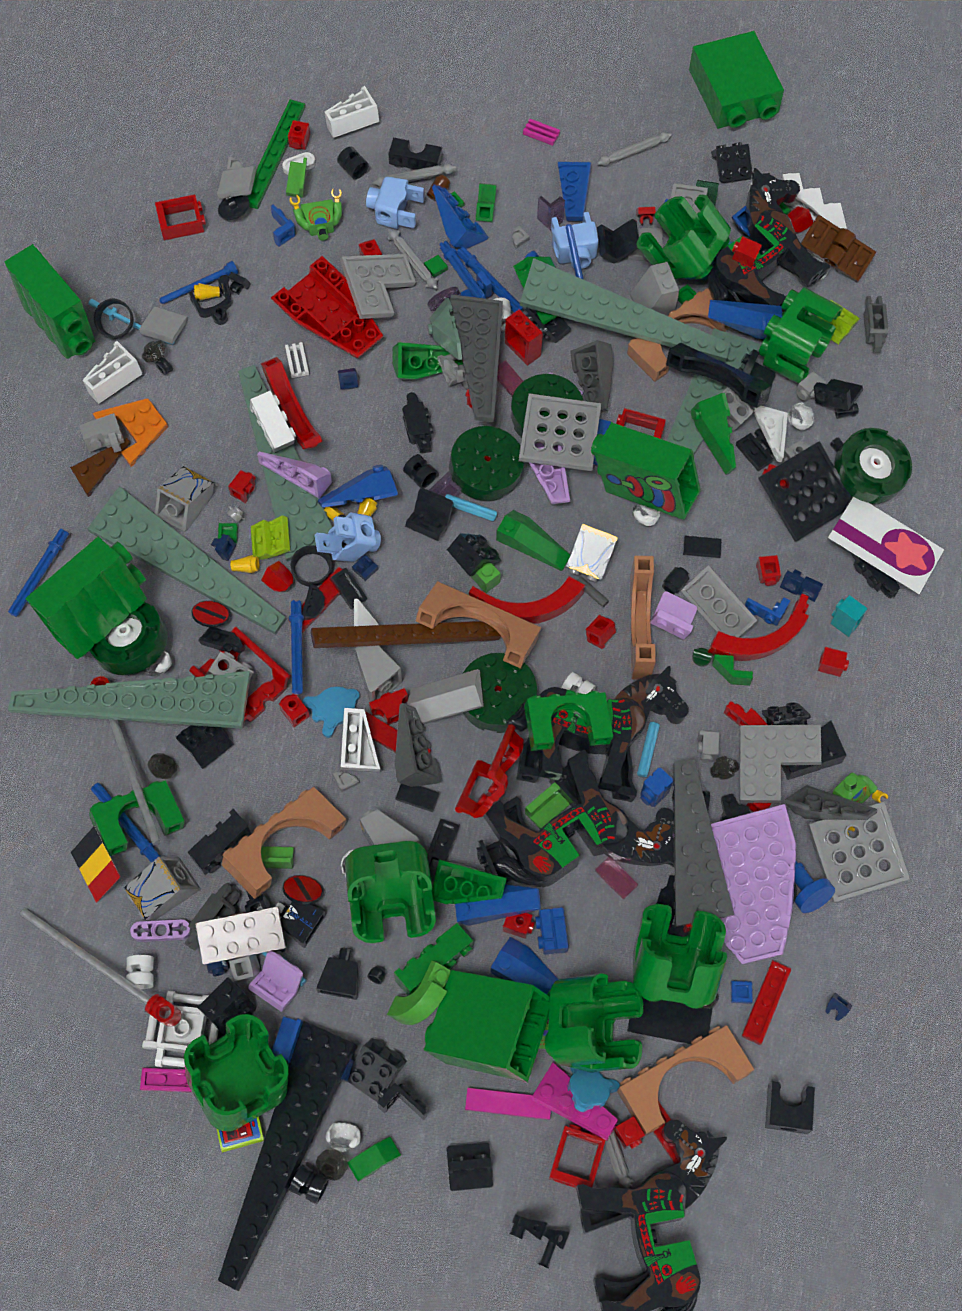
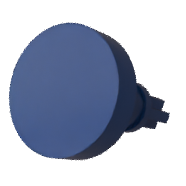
[794,861,835,913]

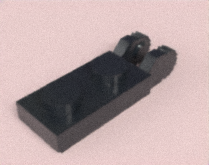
[427,819,459,876]

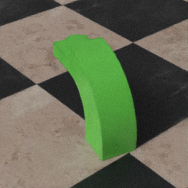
[387,961,451,1025]

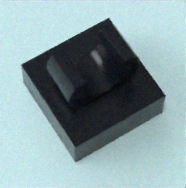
[228,272,251,295]

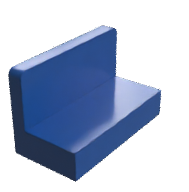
[272,1017,303,1064]

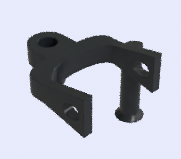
[189,275,231,325]
[509,1214,570,1269]

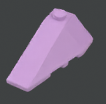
[529,442,570,504]
[257,451,332,498]

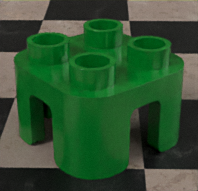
[636,195,731,279]
[758,287,843,384]
[345,841,436,943]
[633,904,727,1008]
[544,973,643,1072]
[184,1014,288,1131]

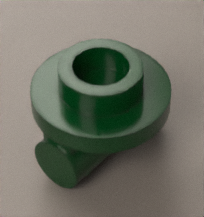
[692,648,713,666]

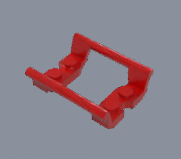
[189,627,291,722]
[455,725,524,818]

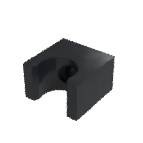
[765,1081,815,1134]

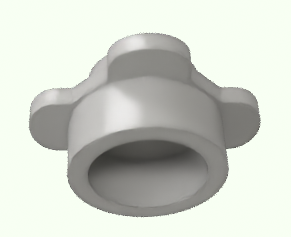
[227,506,245,522]

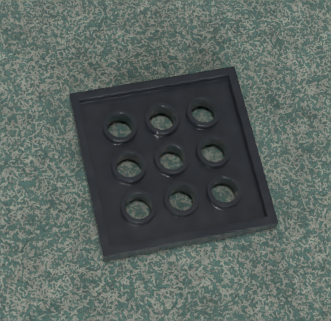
[758,441,852,541]

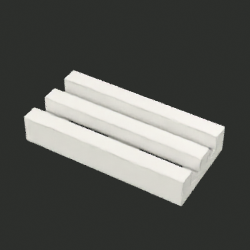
[285,342,309,378]

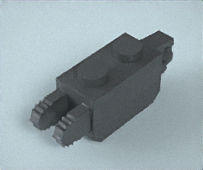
[864,296,888,352]
[184,883,240,951]

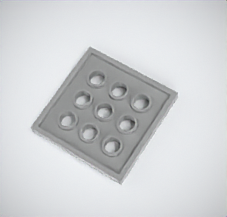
[519,394,601,471]
[807,802,910,902]

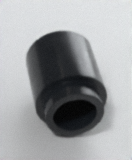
[662,567,689,595]

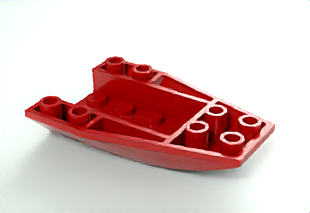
[271,256,383,358]

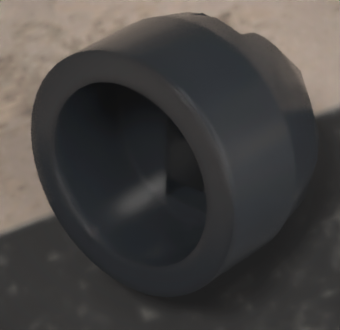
[367,966,385,984]

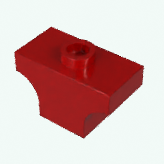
[369,688,408,725]

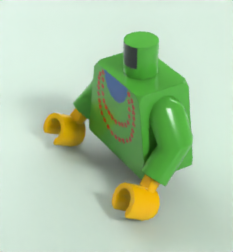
[289,189,342,241]
[833,772,888,836]

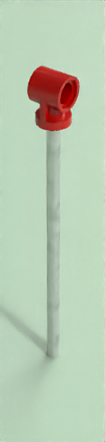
[90,676,160,845]
[20,908,182,1027]

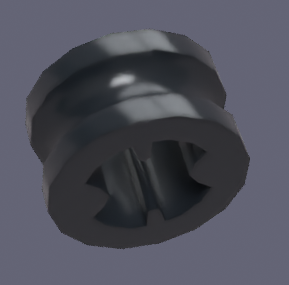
[155,357,173,376]

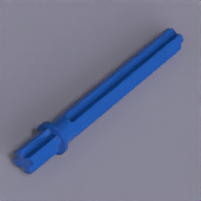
[439,241,486,299]
[457,246,523,312]
[8,529,69,617]
[289,600,304,694]
[91,783,161,863]

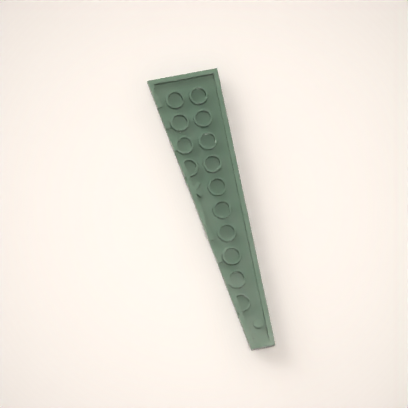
[520,258,730,362]
[667,328,762,456]
[238,365,332,562]
[87,486,286,635]
[8,671,251,729]

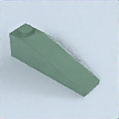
[428,298,462,360]

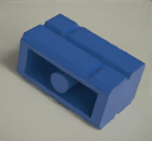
[640,768,673,807]
[535,908,568,955]

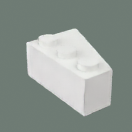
[325,86,379,138]
[83,341,142,404]
[250,391,296,453]
[340,708,380,772]

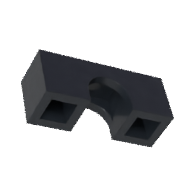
[388,137,442,170]

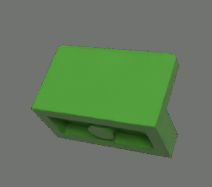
[286,157,307,198]
[525,782,569,830]
[261,846,294,869]

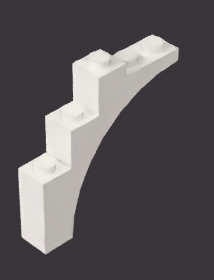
[748,173,847,229]

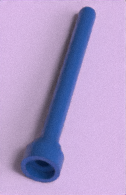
[565,224,584,280]
[159,261,238,304]

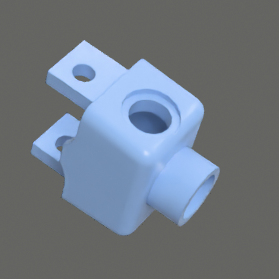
[366,177,424,229]
[551,212,598,269]
[314,512,381,562]

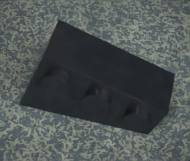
[781,720,846,780]
[188,808,251,875]

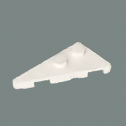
[752,406,788,462]

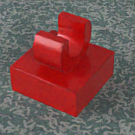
[636,207,656,224]

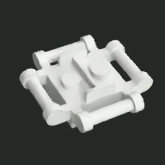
[142,991,219,1067]

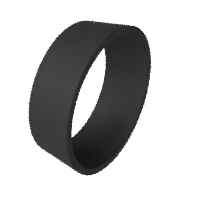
[94,298,134,338]
[290,545,332,587]

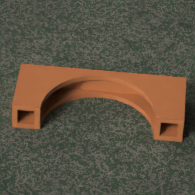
[627,288,730,382]
[630,556,655,680]
[416,581,541,668]
[222,787,346,899]
[617,1025,754,1137]

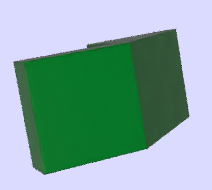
[476,183,497,222]
[712,654,753,686]
[347,1137,401,1182]

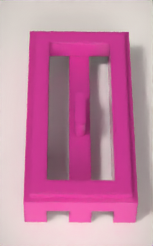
[523,119,560,146]

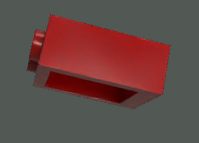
[155,194,206,240]
[505,309,543,366]
[616,408,666,439]
[549,1124,606,1188]

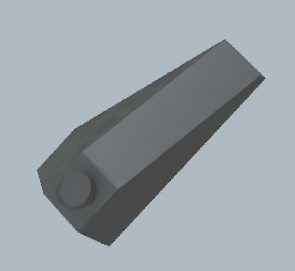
[570,340,613,412]
[395,703,442,787]
[785,785,877,820]

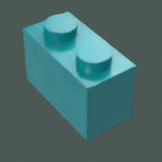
[830,595,868,637]

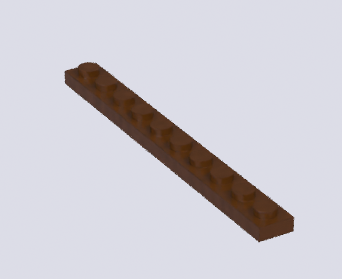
[310,621,501,648]

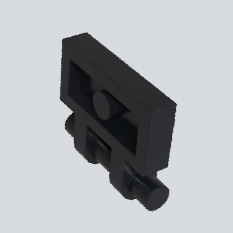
[736,428,774,471]

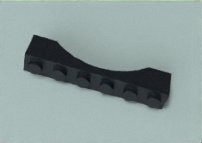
[666,343,772,408]

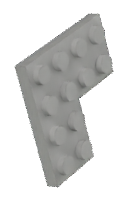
[340,254,416,319]
[740,725,821,803]

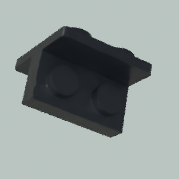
[762,702,811,725]
[446,1143,493,1191]

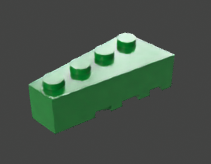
[394,923,473,996]

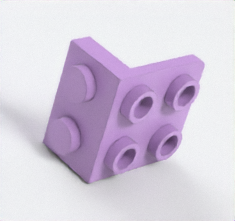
[650,592,697,640]
[248,951,303,1012]

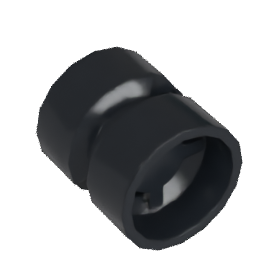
[337,147,369,179]
[403,454,438,488]
[289,1164,330,1204]

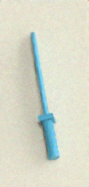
[88,299,175,345]

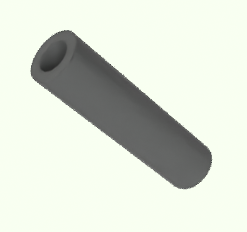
[577,576,609,607]

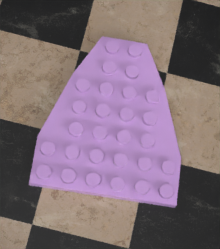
[673,804,797,964]

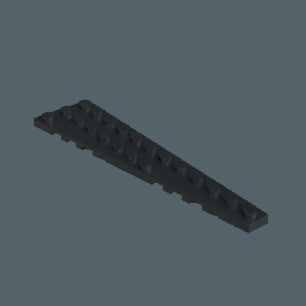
[218,1021,358,1291]

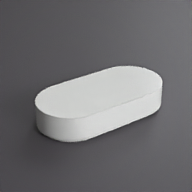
[282,152,315,175]

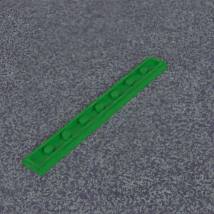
[247,99,306,209]

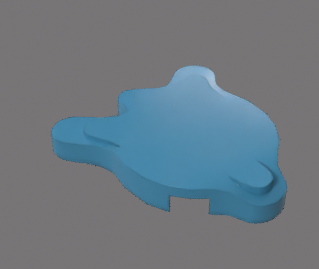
[303,687,360,738]
[567,1067,620,1112]

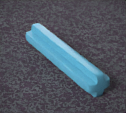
[445,494,497,521]
[637,722,660,777]

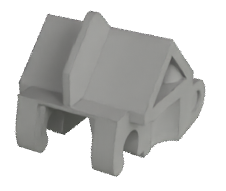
[437,354,468,390]

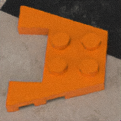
[93,398,168,467]

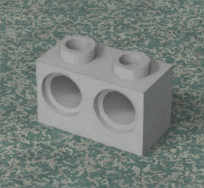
[722,387,754,431]
[206,651,254,677]

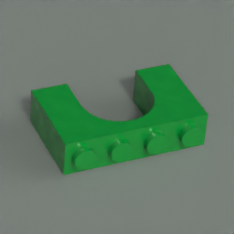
[524,691,613,751]
[89,780,184,856]

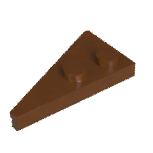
[70,438,130,497]

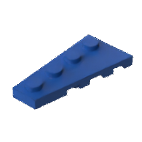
[558,162,591,221]

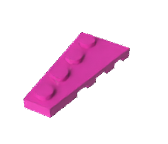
[532,1062,618,1141]

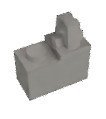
[79,413,125,453]

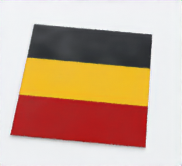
[71,826,120,903]

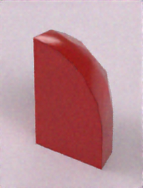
[787,206,813,232]
[261,561,293,592]

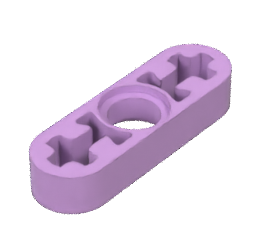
[130,920,191,942]

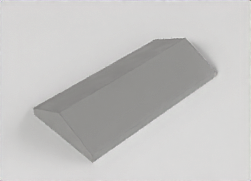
[681,565,758,638]
[407,669,483,724]

